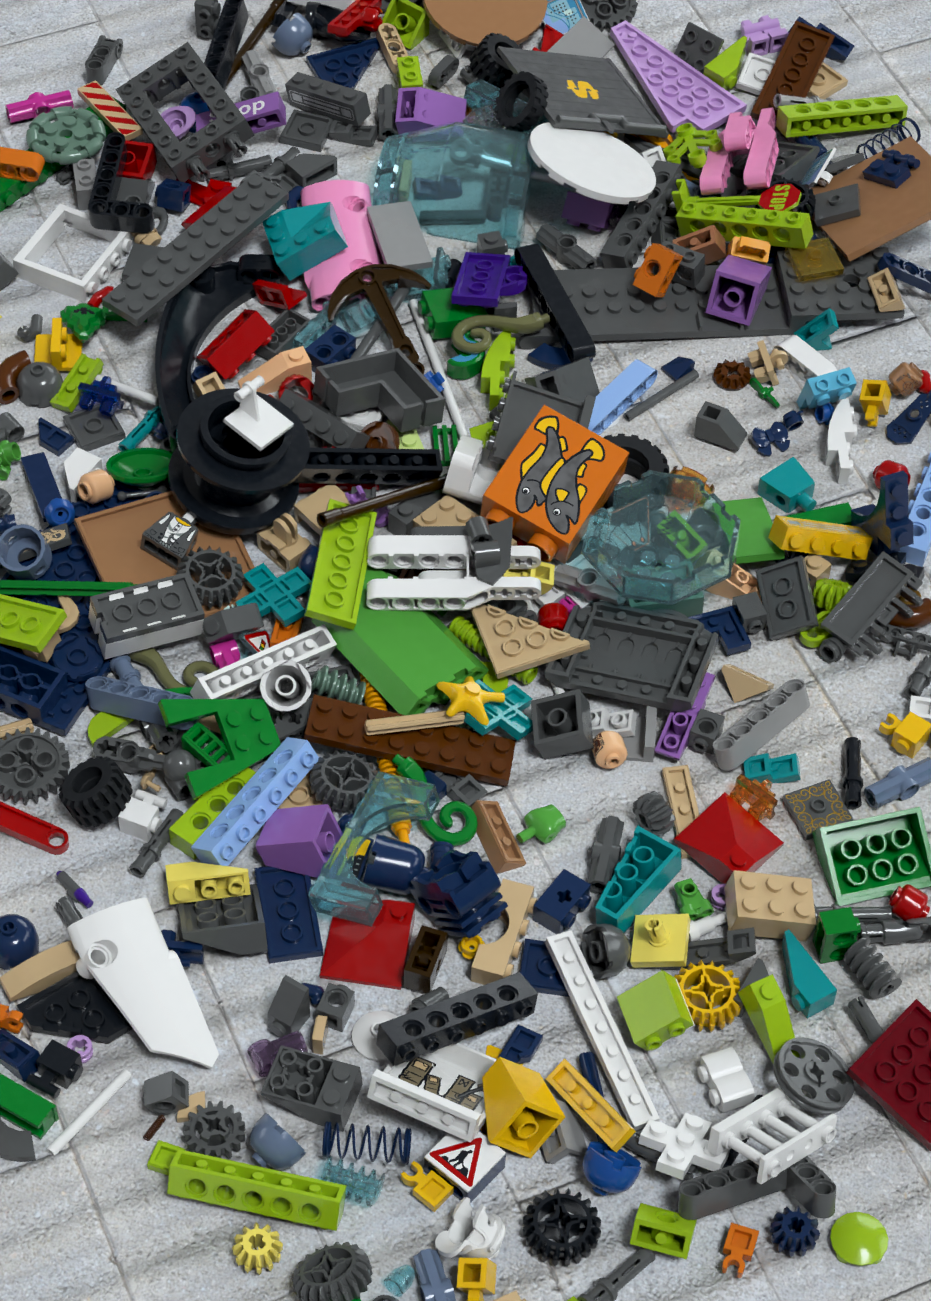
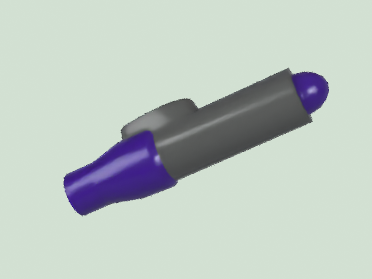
[56,871,94,908]

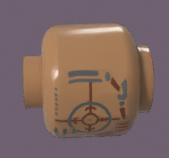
[888,362,924,397]

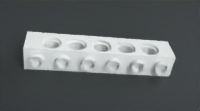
[190,624,337,699]

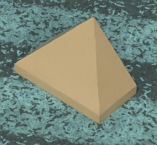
[721,664,775,703]

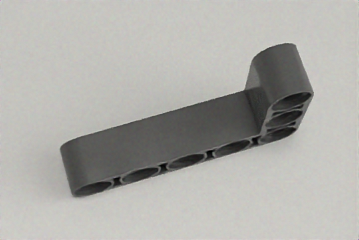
[678,1153,836,1220]

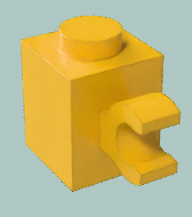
[859,379,891,427]
[879,711,931,759]
[457,1258,497,1301]

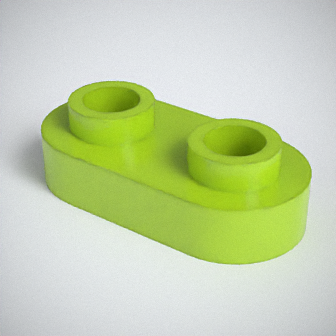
[799,610,832,648]

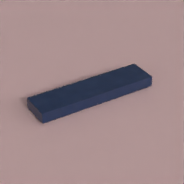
[21,452,62,522]

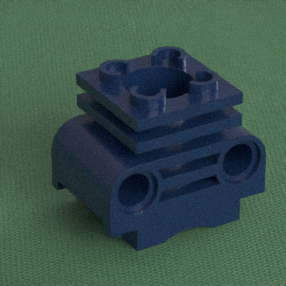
[410,850,508,938]

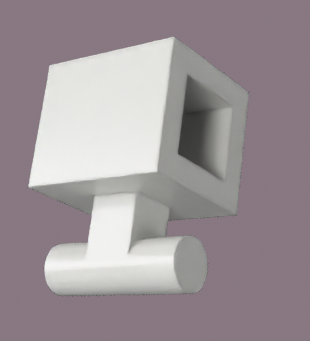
[118,789,168,842]

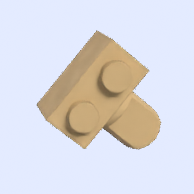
[257,513,311,573]

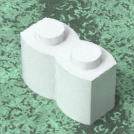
[697,1047,755,1113]

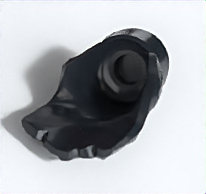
[305,1,371,42]

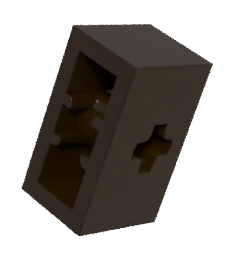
[404,925,448,993]

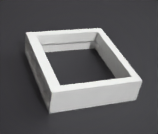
[13,204,132,303]

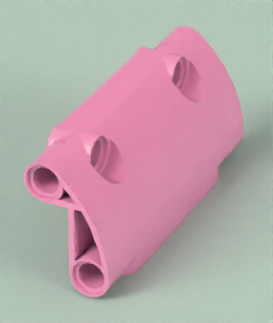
[300,180,382,311]

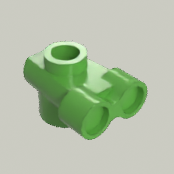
[0,440,21,480]
[674,878,714,921]

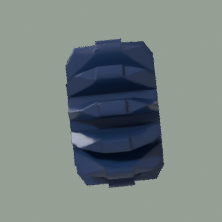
[769,1205,820,1258]

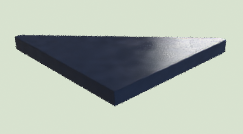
[306,37,380,89]

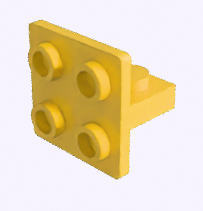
[34,318,83,371]

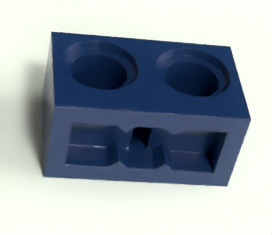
[305,325,356,372]

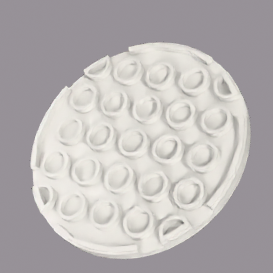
[528,122,656,204]

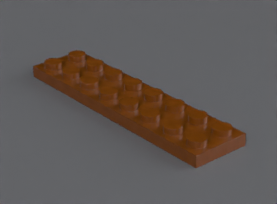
[304,694,516,787]

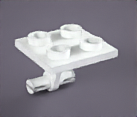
[223,375,294,451]

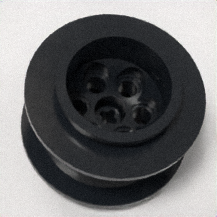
[168,388,310,535]

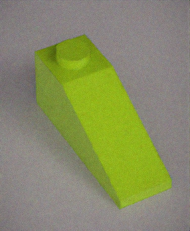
[703,36,747,90]
[738,974,800,1063]

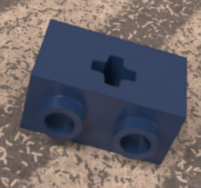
[532,869,592,934]

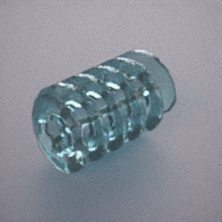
[321,1155,385,1207]

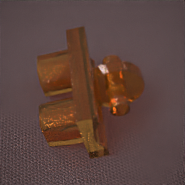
[730,774,778,821]

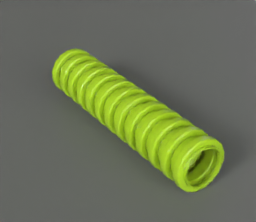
[448,616,538,685]

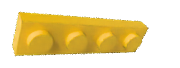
[546,1058,636,1153]

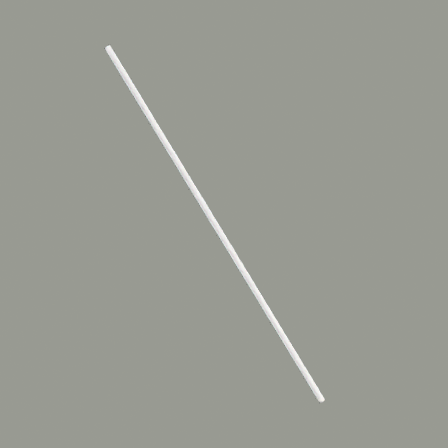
[409,299,565,695]

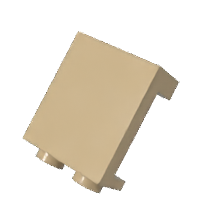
[294,484,351,536]

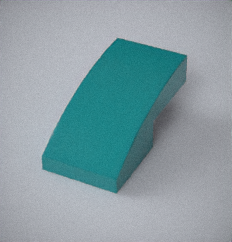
[744,753,801,784]

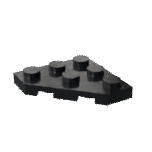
[16,971,133,1043]

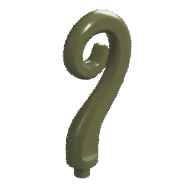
[451,312,550,354]
[128,647,219,689]

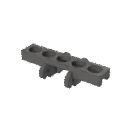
[874,623,931,660]

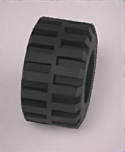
[469,33,522,91]
[59,756,133,827]

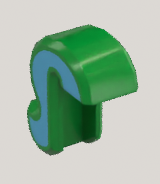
[447,330,485,380]

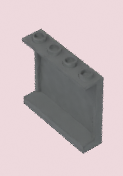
[486,371,596,465]

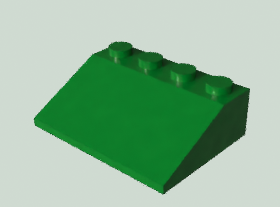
[812,807,931,906]

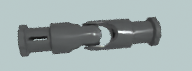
[857,916,931,945]

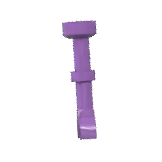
[345,485,390,527]

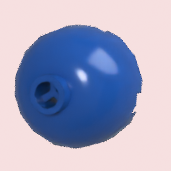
[582,1141,642,1196]

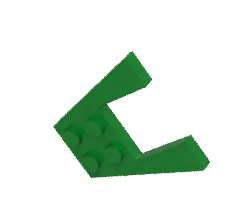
[158,699,281,800]

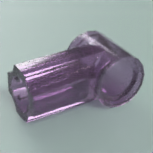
[247,1030,308,1077]

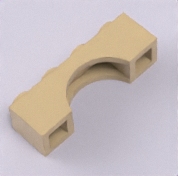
[471,878,537,985]

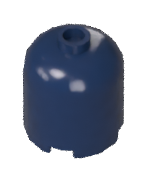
[363,834,429,895]

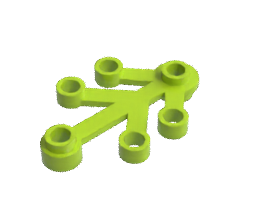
[663,123,723,168]

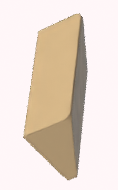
[867,268,906,312]

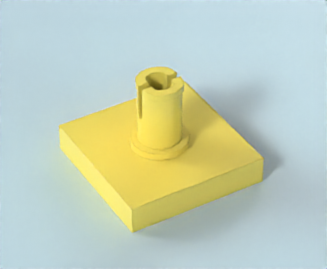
[630,914,691,968]

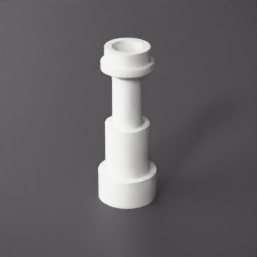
[689,907,727,942]

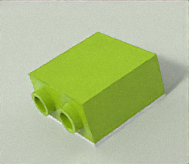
[617,970,695,1052]

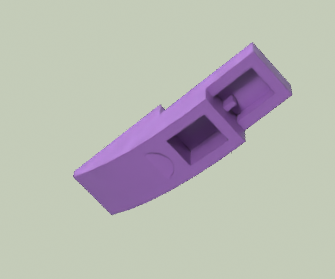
[655,672,715,761]

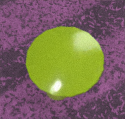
[830,1212,889,1266]

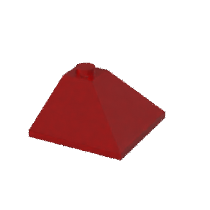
[673,792,784,884]
[320,900,415,990]

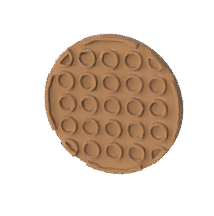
[422,0,548,46]

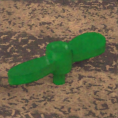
[749,377,780,408]

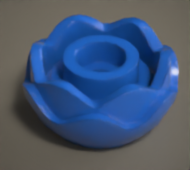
[44,498,75,527]

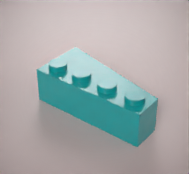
[595,825,682,933]

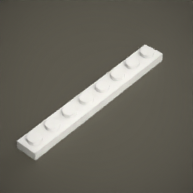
[545,930,660,1131]

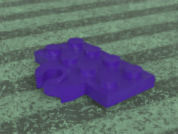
[451,252,527,308]

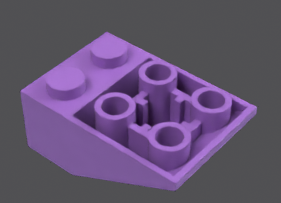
[395,87,467,139]

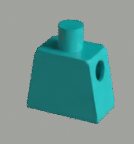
[757,457,817,513]

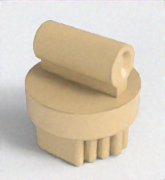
[130,228,162,246]

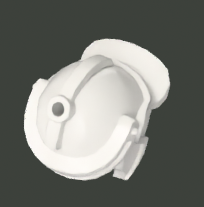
[435,1197,506,1260]

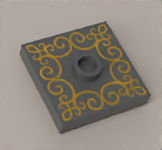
[782,779,854,840]

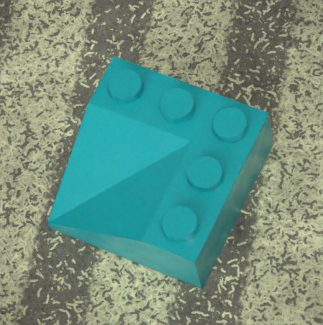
[262,202,348,281]

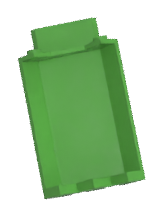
[309,563,489,715]

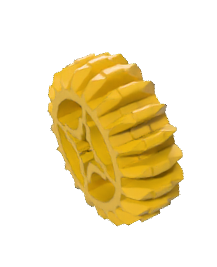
[674,960,741,1032]

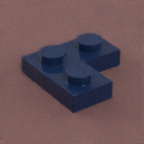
[688,606,751,655]

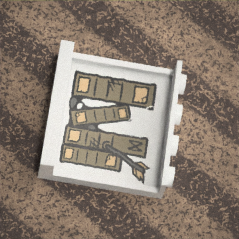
[367,1043,497,1142]

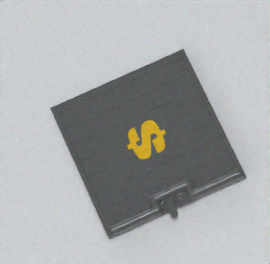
[497,46,669,138]

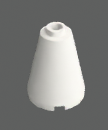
[260,660,312,712]

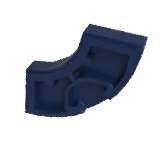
[528,343,593,369]

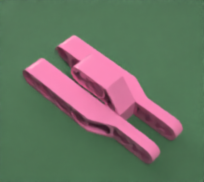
[700,107,779,196]

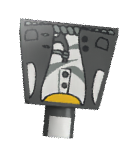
[140,512,199,570]

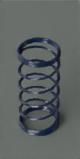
[856,117,921,159]
[322,1121,412,1165]

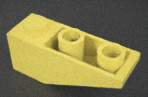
[165,862,251,905]

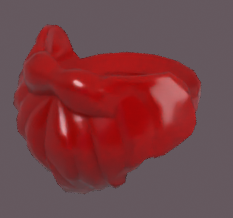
[278,374,314,400]

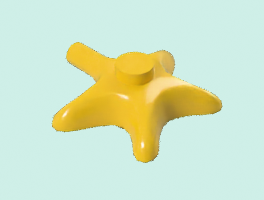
[436,676,505,725]

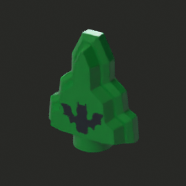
[60,303,106,344]

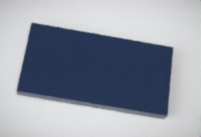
[254,866,323,964]

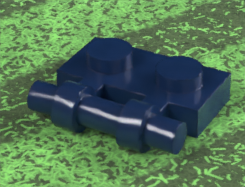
[862,149,920,189]

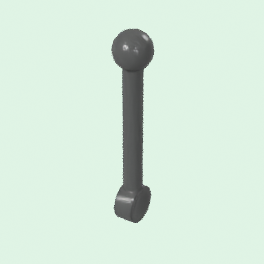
[117,486,168,501]

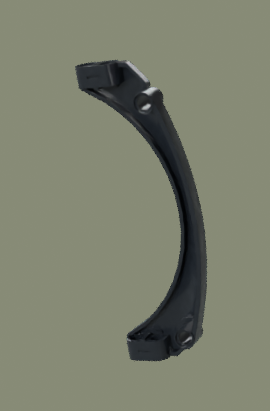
[155,254,281,453]

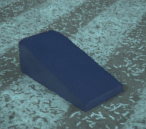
[0,1028,40,1082]

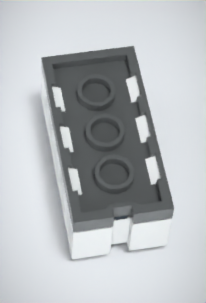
[88,572,205,660]

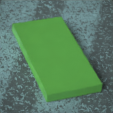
[714,497,785,564]

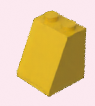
[482,1056,565,1158]

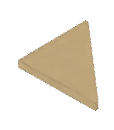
[470,604,590,679]

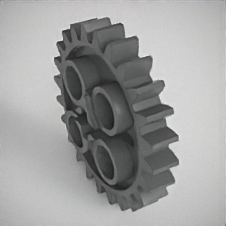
[580,0,638,33]
[0,727,70,804]

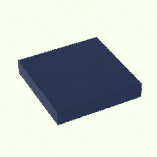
[520,938,570,997]

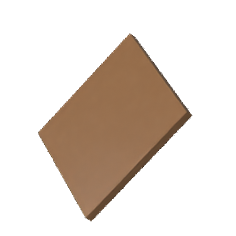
[810,136,931,262]
[74,491,255,618]

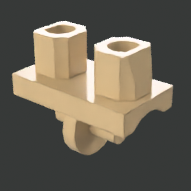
[747,340,788,386]

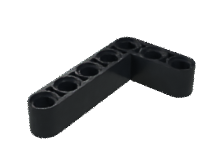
[88,132,155,233]

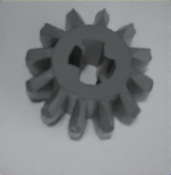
[633,791,675,836]

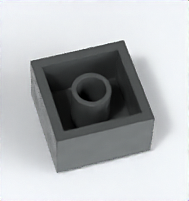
[531,689,594,759]

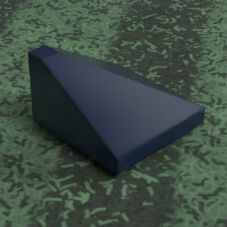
[661,356,695,381]

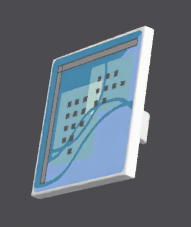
[543,0,589,35]
[802,147,837,188]

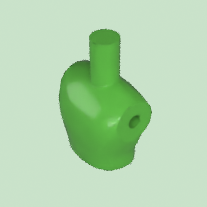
[516,804,566,844]

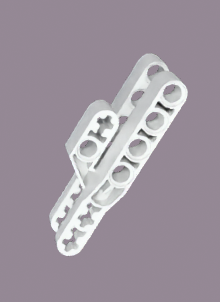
[366,535,541,610]

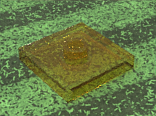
[785,237,844,282]

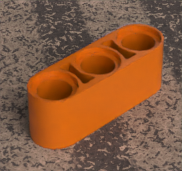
[0,147,45,182]

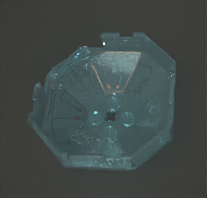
[581,470,741,605]

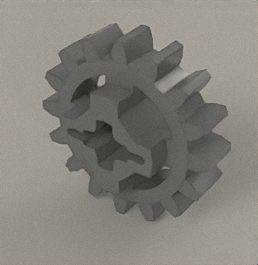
[183,1101,246,1158]

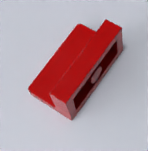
[252,279,307,310]

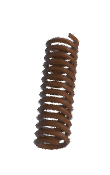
[143,1114,166,1141]

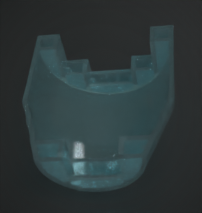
[373,121,544,250]

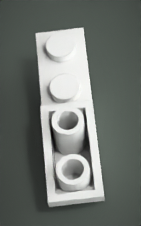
[825,397,857,484]

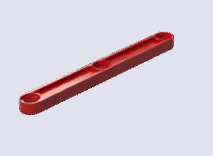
[0,801,69,855]

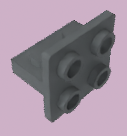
[674,22,724,74]

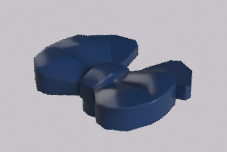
[751,421,790,457]

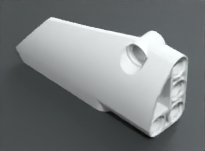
[442,435,602,542]
[67,898,219,1069]

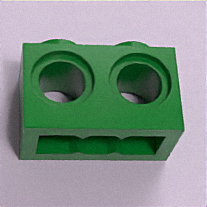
[813,907,861,964]

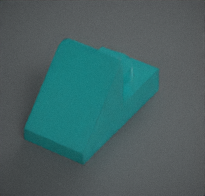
[794,308,839,351]

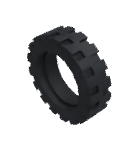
[494,71,549,133]

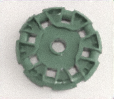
[26,106,106,165]

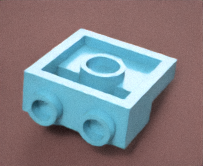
[796,367,857,409]

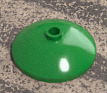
[106,448,173,488]

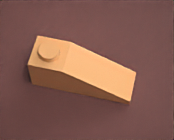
[238,346,312,394]

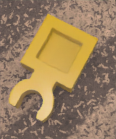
[401,1161,454,1212]

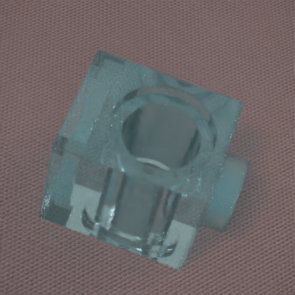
[338,298,377,333]

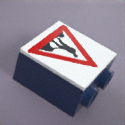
[424,1130,506,1203]

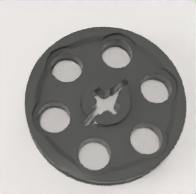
[773,1037,854,1115]

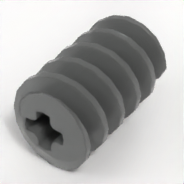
[844,937,902,999]

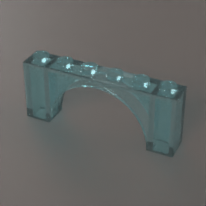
[308,771,440,926]

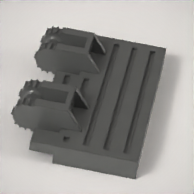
[821,551,924,656]

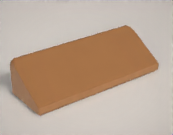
[471,800,526,874]

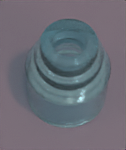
[384,1264,416,1297]

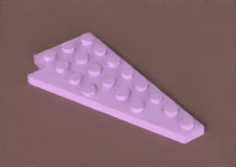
[610,20,747,133]

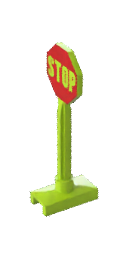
[672,179,802,213]

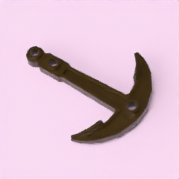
[328,264,432,375]

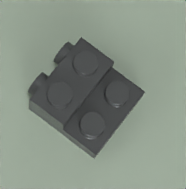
[194,0,221,40]

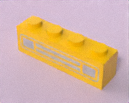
[768,515,873,560]

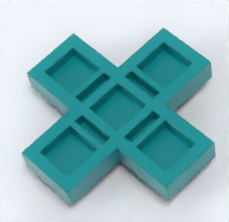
[235,563,311,627]
[464,679,533,741]

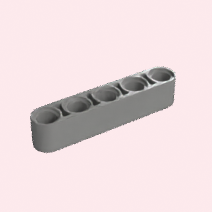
[713,679,810,771]

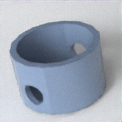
[0,524,52,580]

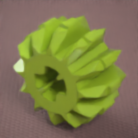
[812,578,853,610]

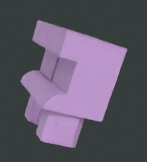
[740,15,789,56]

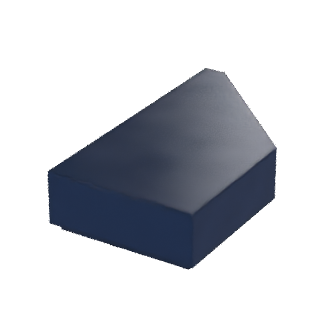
[38,417,75,457]
[498,1024,543,1064]

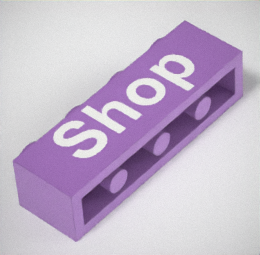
[196,91,286,134]

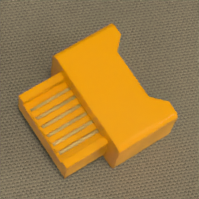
[727,236,771,265]

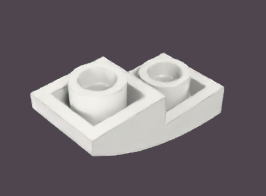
[590,708,637,737]

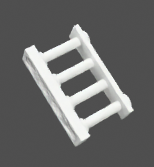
[708,1087,837,1184]

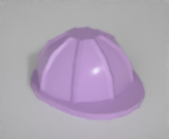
[161,106,196,139]

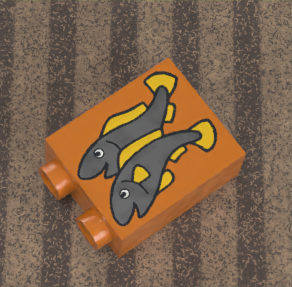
[480,405,629,564]

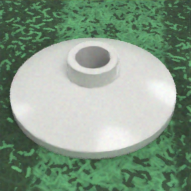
[352,1011,397,1061]

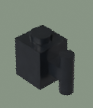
[26,1039,83,1099]

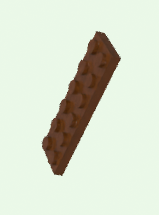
[750,21,835,128]

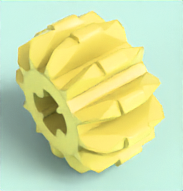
[232,1222,283,1275]

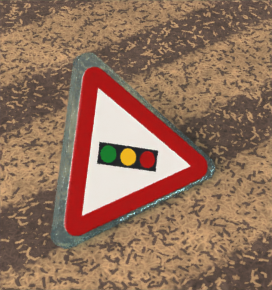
[239,629,270,655]

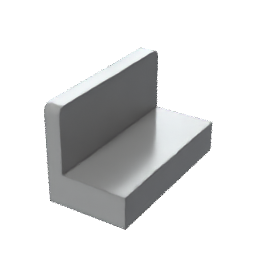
[623,706,657,762]
[542,1099,587,1164]

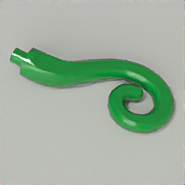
[392,754,478,847]

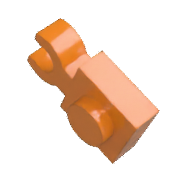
[722,1222,759,1278]

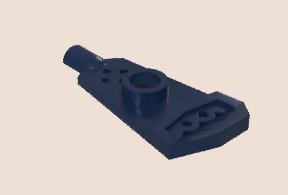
[887,390,931,445]

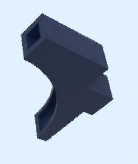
[851,471,914,557]

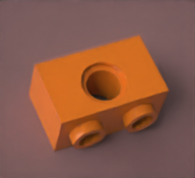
[632,243,683,298]

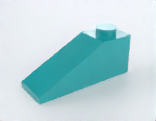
[782,929,837,1019]

